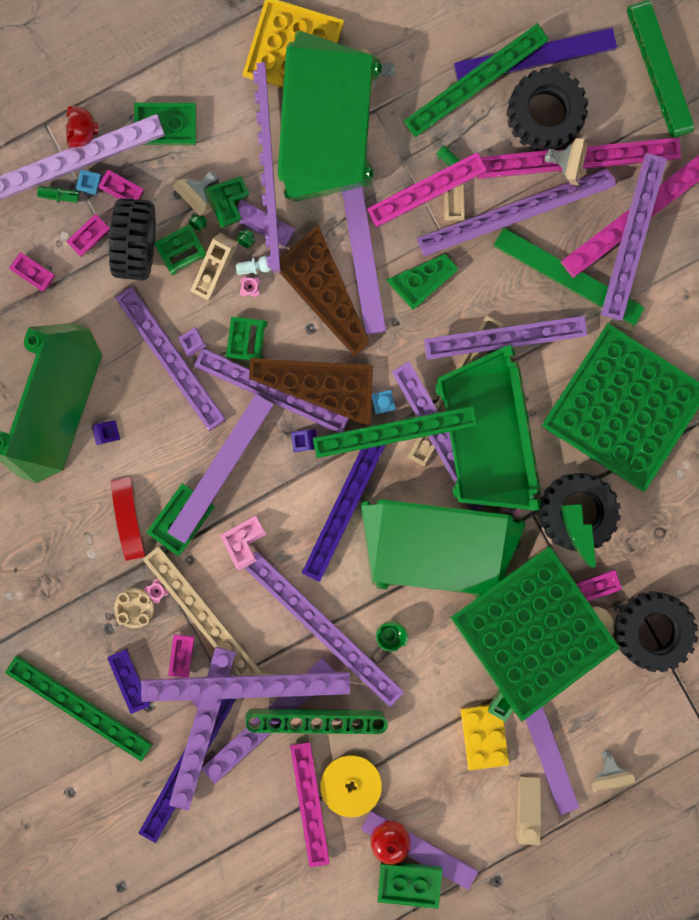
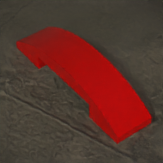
[111,477,146,561]

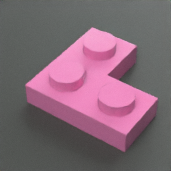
[220,516,266,571]

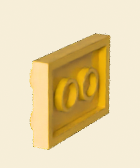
[460,704,509,770]

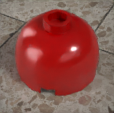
[66,106,98,148]
[370,820,411,865]

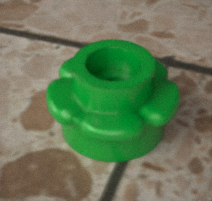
[188,213,207,232]
[236,230,255,248]

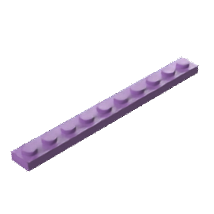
[253,63,281,273]
[416,169,616,256]
[244,551,404,707]
[141,672,350,702]

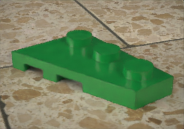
[386,254,459,311]

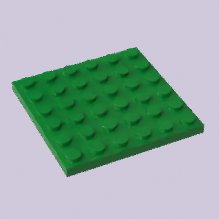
[541,323,699,492]
[449,546,620,722]

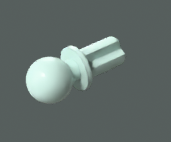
[236,256,272,275]

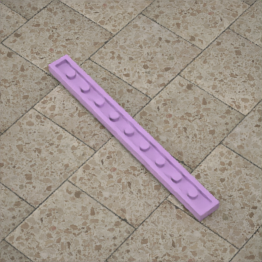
[0,114,165,200]

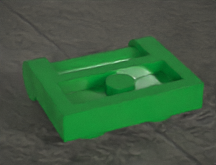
[154,224,206,276]
[226,316,268,361]

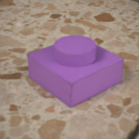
[178,328,206,357]

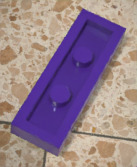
[107,649,151,714]

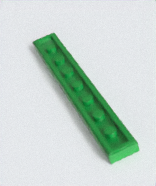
[403,23,549,138]
[493,228,645,326]
[313,406,478,458]
[5,655,154,762]

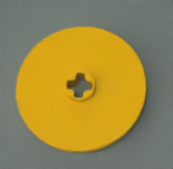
[320,755,382,817]

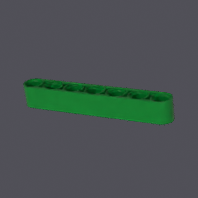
[627,0,694,138]
[245,708,388,734]

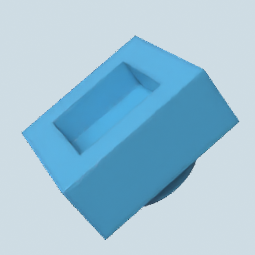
[76,169,102,196]
[372,390,396,414]

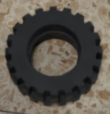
[507,67,588,151]
[109,198,156,281]
[538,473,621,552]
[614,591,698,672]

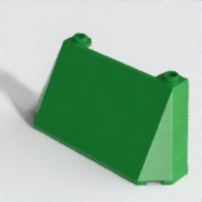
[277,31,382,202]
[0,323,103,483]
[435,345,541,511]
[361,500,525,597]

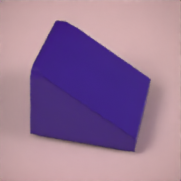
[92,420,120,445]
[291,429,317,452]

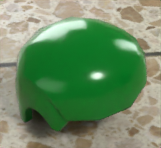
[375,620,408,652]

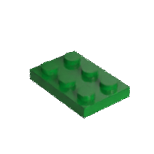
[134,103,197,146]
[146,483,216,557]
[377,862,442,909]

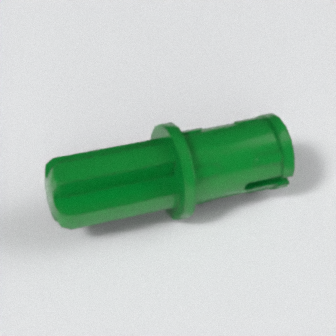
[37,186,79,204]

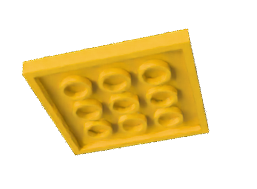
[242,0,344,89]

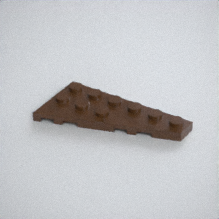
[279,224,370,357]
[249,358,373,427]

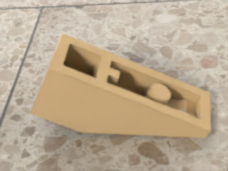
[191,232,238,300]
[516,776,541,845]

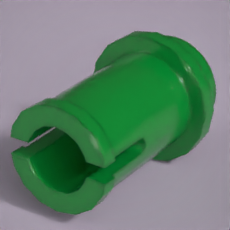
[436,145,461,166]

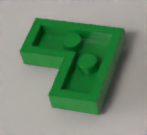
[204,176,250,228]

